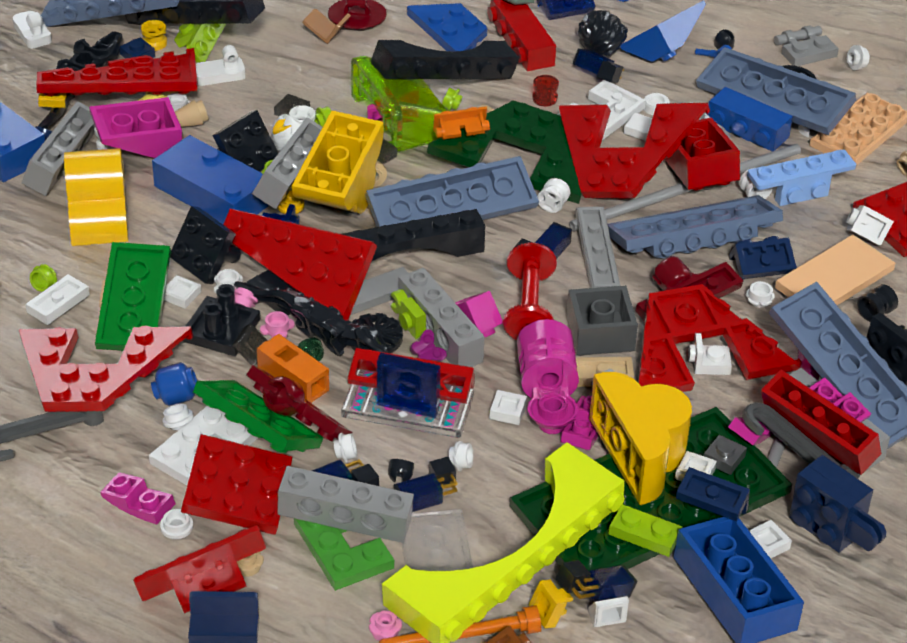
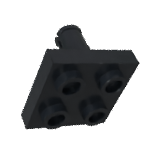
[212,110,279,171]
[170,206,241,284]
[183,284,260,357]
[866,312,907,386]

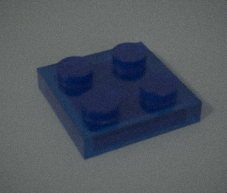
[377,353,441,418]

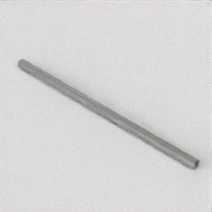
[569,144,801,232]

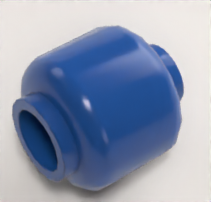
[151,362,197,406]

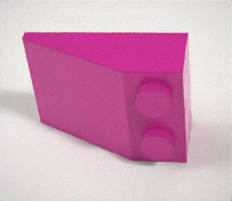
[89,97,182,158]

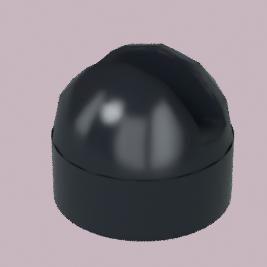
[714,29,735,49]
[388,459,415,484]

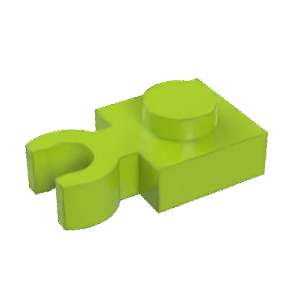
[391,289,426,339]

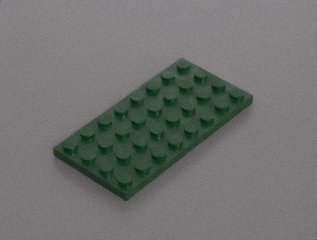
[509,407,793,586]

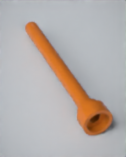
[379,605,541,643]

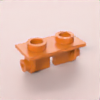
[433,106,490,140]

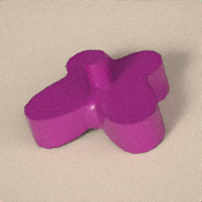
[410,329,447,362]

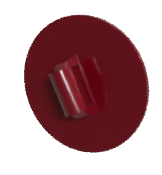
[328,0,387,29]

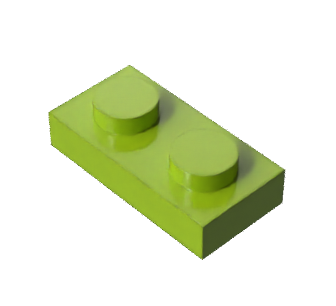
[609,505,683,557]

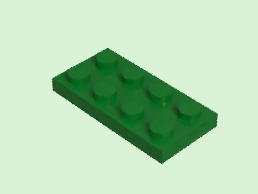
[95,242,171,351]
[193,380,324,453]

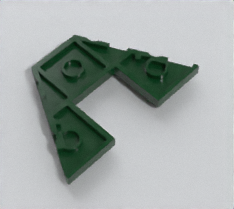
[427,100,581,204]

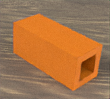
[257,334,329,403]

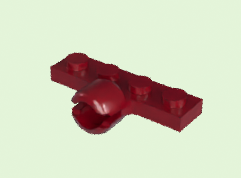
[635,256,744,322]
[246,365,353,442]

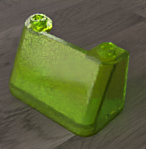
[351,56,447,153]

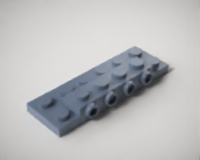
[41,0,180,27]
[696,47,856,135]
[365,156,539,227]
[607,195,783,258]
[769,282,907,449]

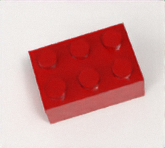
[665,117,740,190]

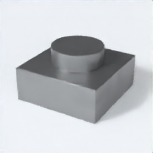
[704,435,747,475]

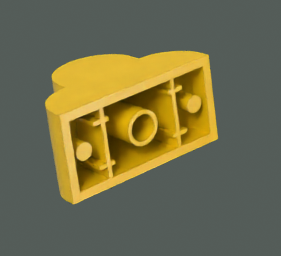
[292,110,384,214]
[64,148,128,246]
[589,372,692,505]

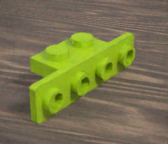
[174,24,226,63]

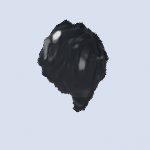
[578,10,628,59]

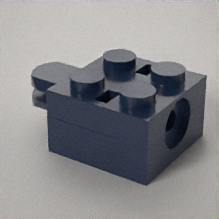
[789,455,886,553]

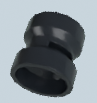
[857,284,899,322]

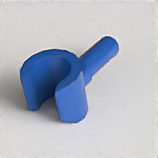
[695,45,732,59]

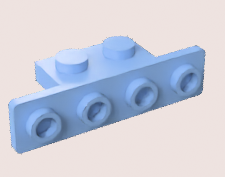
[747,150,856,206]

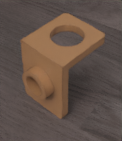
[302,9,351,44]

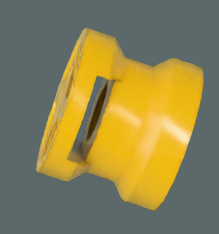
[141,20,167,51]

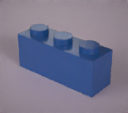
[707,87,793,152]

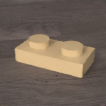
[576,357,634,387]

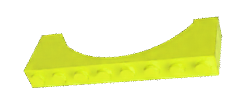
[382,442,625,643]

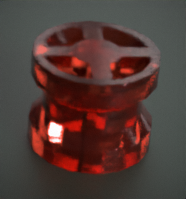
[532,75,559,107]

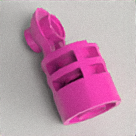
[517,319,579,434]

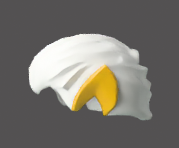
[272,114,300,152]

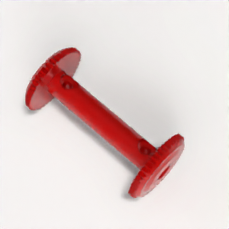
[503,242,557,341]

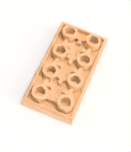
[810,92,907,166]
[775,234,895,305]

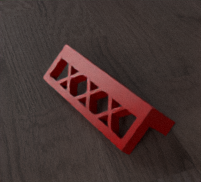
[347,348,475,404]

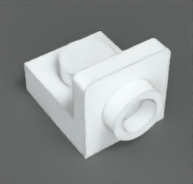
[846,205,894,246]
[688,333,732,375]

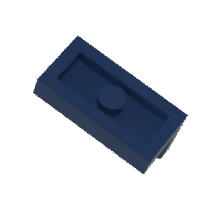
[676,467,750,521]
[188,591,260,643]

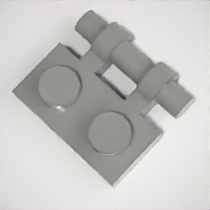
[774,25,839,66]

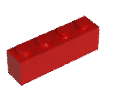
[487,0,556,72]
[761,369,882,475]

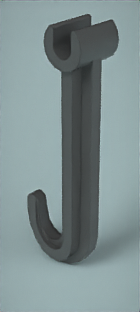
[742,403,860,479]
[0,411,104,461]

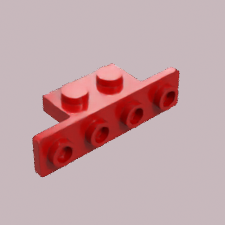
[133,526,266,614]

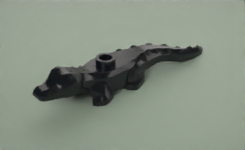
[38,31,122,129]
[234,281,388,356]

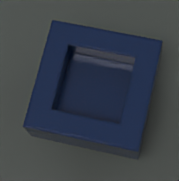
[120,37,156,58]

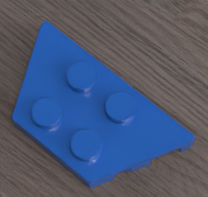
[407,3,488,51]

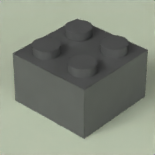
[566,285,638,355]

